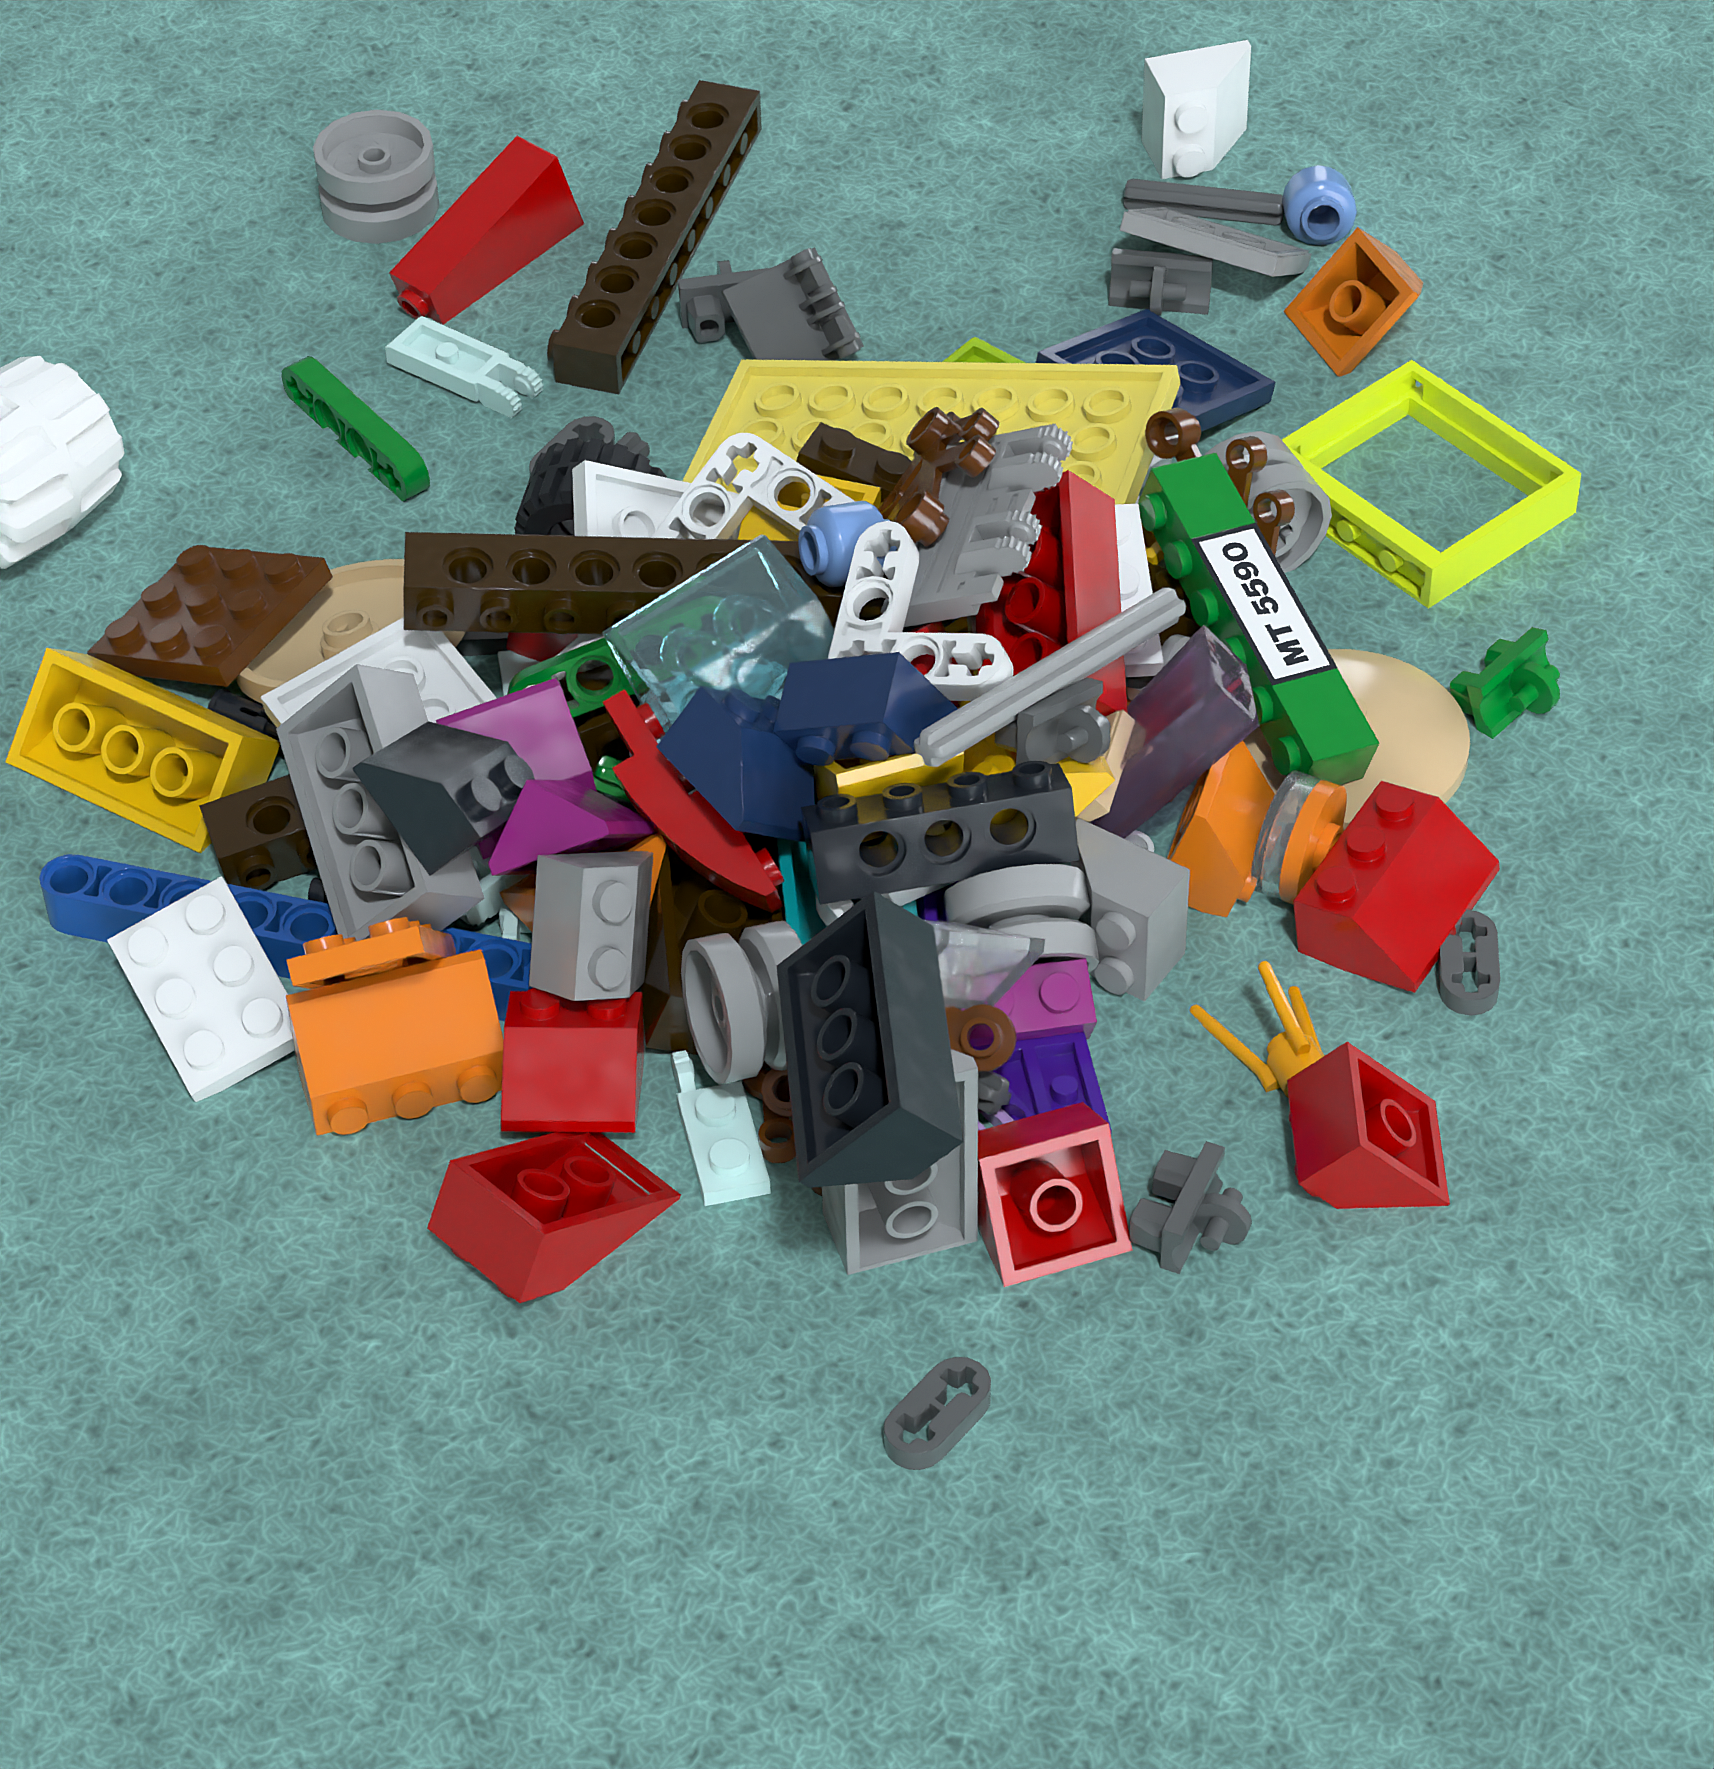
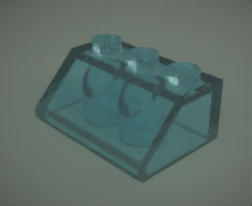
[602,534,835,740]

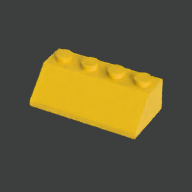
[5,648,280,853]

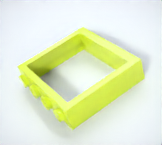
[1282,360,1581,609]

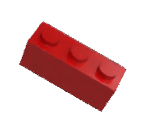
[1293,780,1500,993]

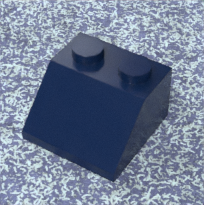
[773,652,958,766]
[656,686,814,842]

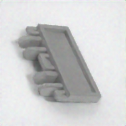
[881,424,1073,627]

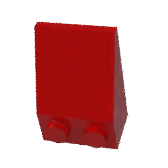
[427,1132,681,1303]

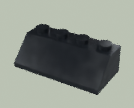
[776,890,964,1188]

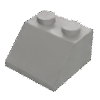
[1071,818,1190,1001]
[529,851,653,1001]

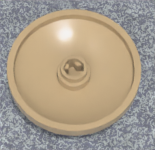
[235,559,465,703]
[1230,649,1470,830]

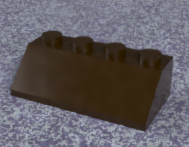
[641,832,784,1055]

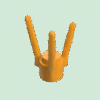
[1190,961,1325,1098]

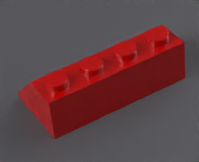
[975,470,1128,717]

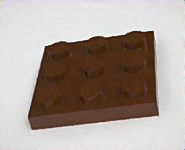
[87,545,333,687]

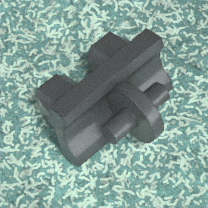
[1108,248,1213,315]
[678,260,770,343]
[995,677,1111,765]
[1130,1141,1252,1274]

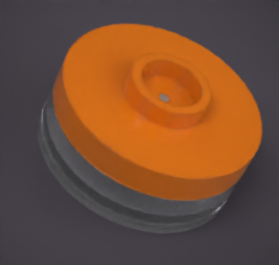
[1251,771,1347,905]

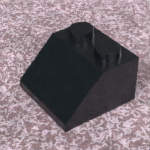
[352,721,535,876]

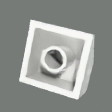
[1142,40,1251,179]

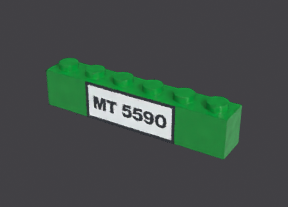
[1138,453,1380,797]

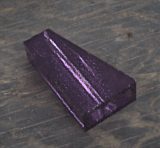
[1089,626,1260,839]

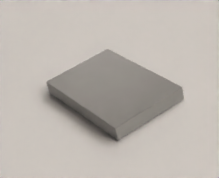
[1119,207,1311,277]

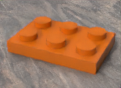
[287,917,457,989]

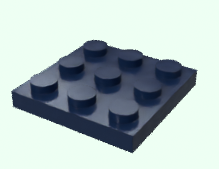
[1036,309,1276,432]

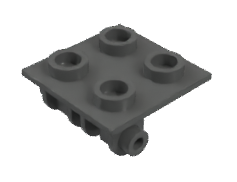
[721,247,864,361]

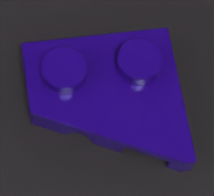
[973,1032,1112,1134]

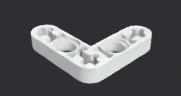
[651,433,855,539]
[828,521,1014,701]

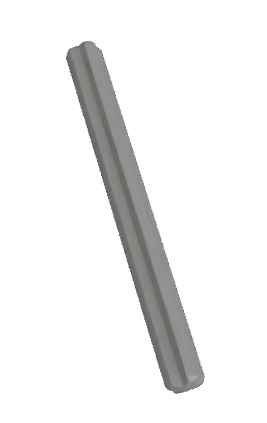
[914,588,1186,767]

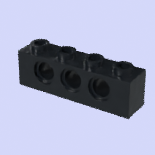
[801,761,1079,905]

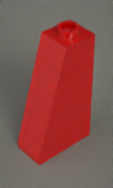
[389,136,584,325]

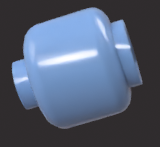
[1282,165,1357,245]
[798,501,897,588]

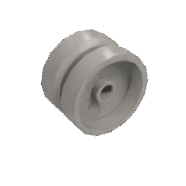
[313,110,440,244]
[1204,431,1332,573]
[943,864,1099,976]
[681,921,802,1083]

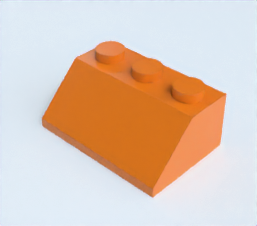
[286,949,503,1136]

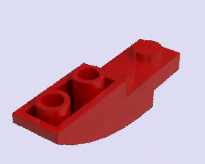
[603,689,785,913]

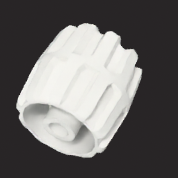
[0,356,124,569]

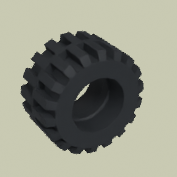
[514,438,667,536]

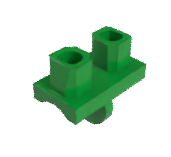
[1449,627,1560,739]

